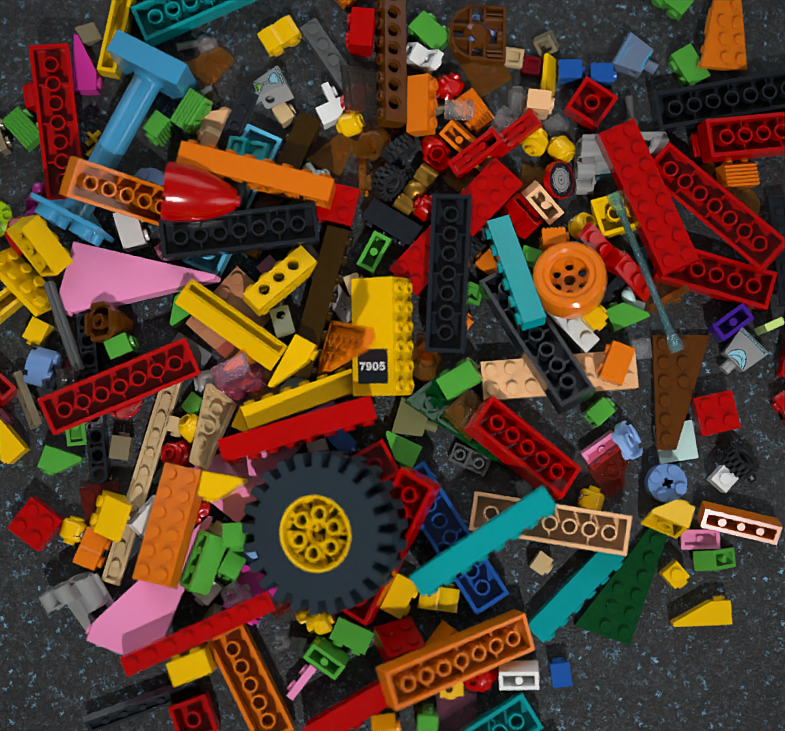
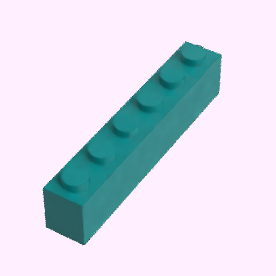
[484,215,546,331]
[527,551,624,643]

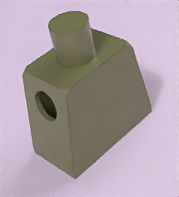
[270,300,298,345]
[392,397,438,437]

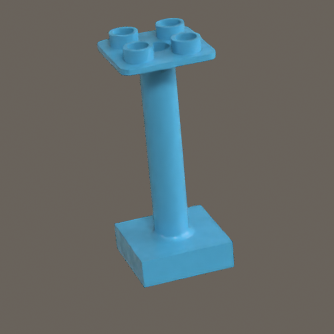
[29,29,199,247]

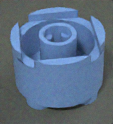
[24,346,63,389]
[644,464,687,503]

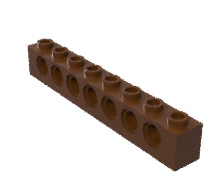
[375,0,407,129]

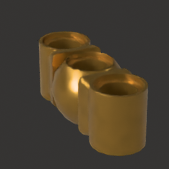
[392,163,439,218]

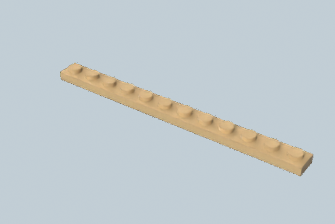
[101,381,183,586]

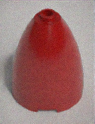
[161,161,241,222]

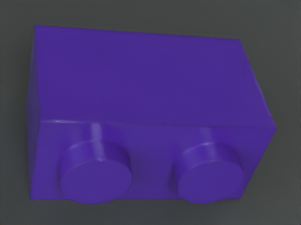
[707,303,754,343]

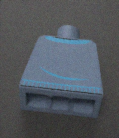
[612,32,659,78]

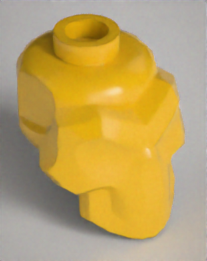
[520,127,549,157]
[294,608,336,635]

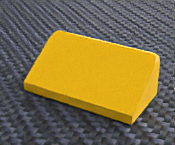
[540,53,557,96]

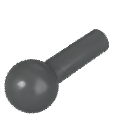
[175,34,211,51]
[624,95,639,127]

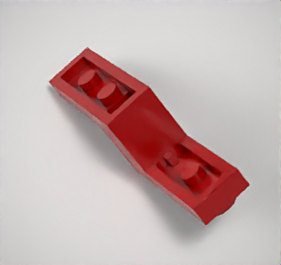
[447,109,543,179]
[576,222,657,302]

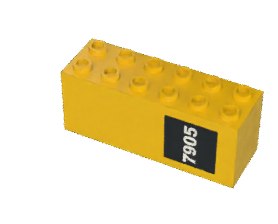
[351,276,414,396]

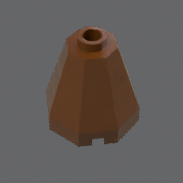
[84,301,134,343]

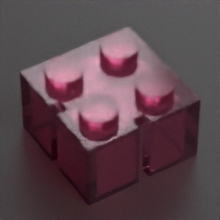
[210,352,267,401]

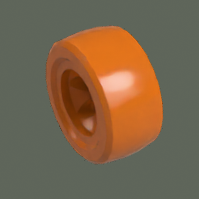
[533,242,607,319]

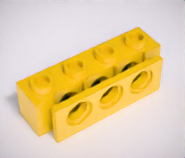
[243,245,317,317]

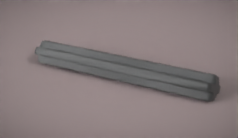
[43,281,84,372]

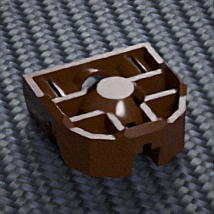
[448,4,506,66]

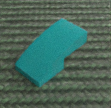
[227,135,270,161]

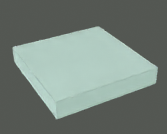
[653,420,699,464]

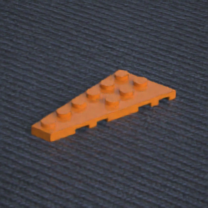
[697,0,747,72]
[317,320,375,376]

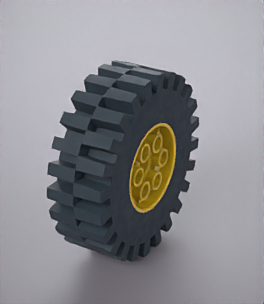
[242,450,408,615]

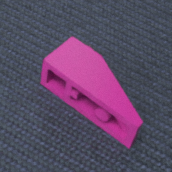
[74,34,103,95]

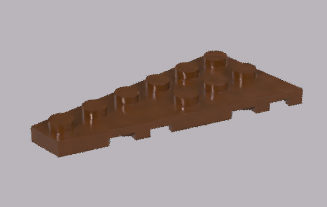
[651,335,710,451]

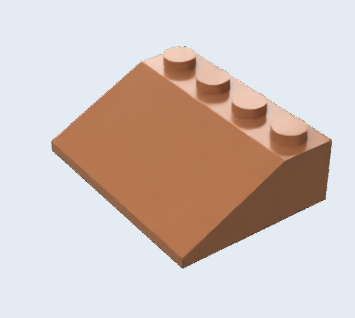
[186,266,274,362]

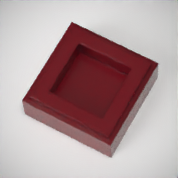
[521,55,543,78]

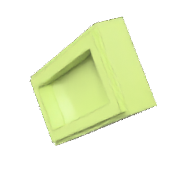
[754,317,785,335]

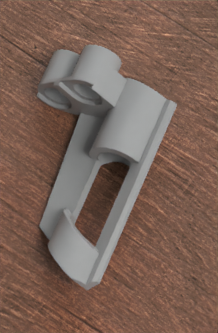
[573,131,670,195]
[38,571,123,655]

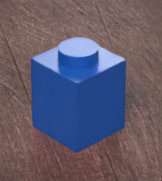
[557,59,585,84]
[588,63,617,87]
[327,430,357,456]
[548,657,573,688]

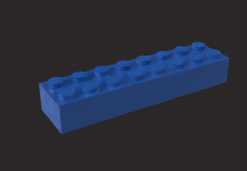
[392,461,510,615]

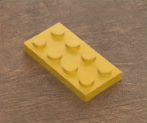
[0,247,52,317]

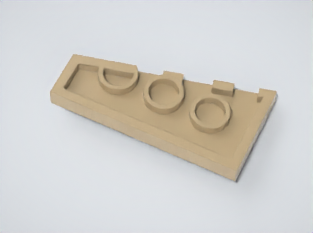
[189,383,237,471]

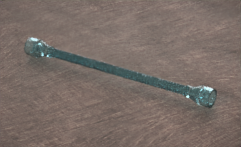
[606,190,685,354]

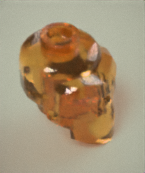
[353,129,391,160]
[412,341,442,381]

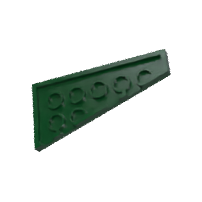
[404,368,508,469]
[574,528,668,645]

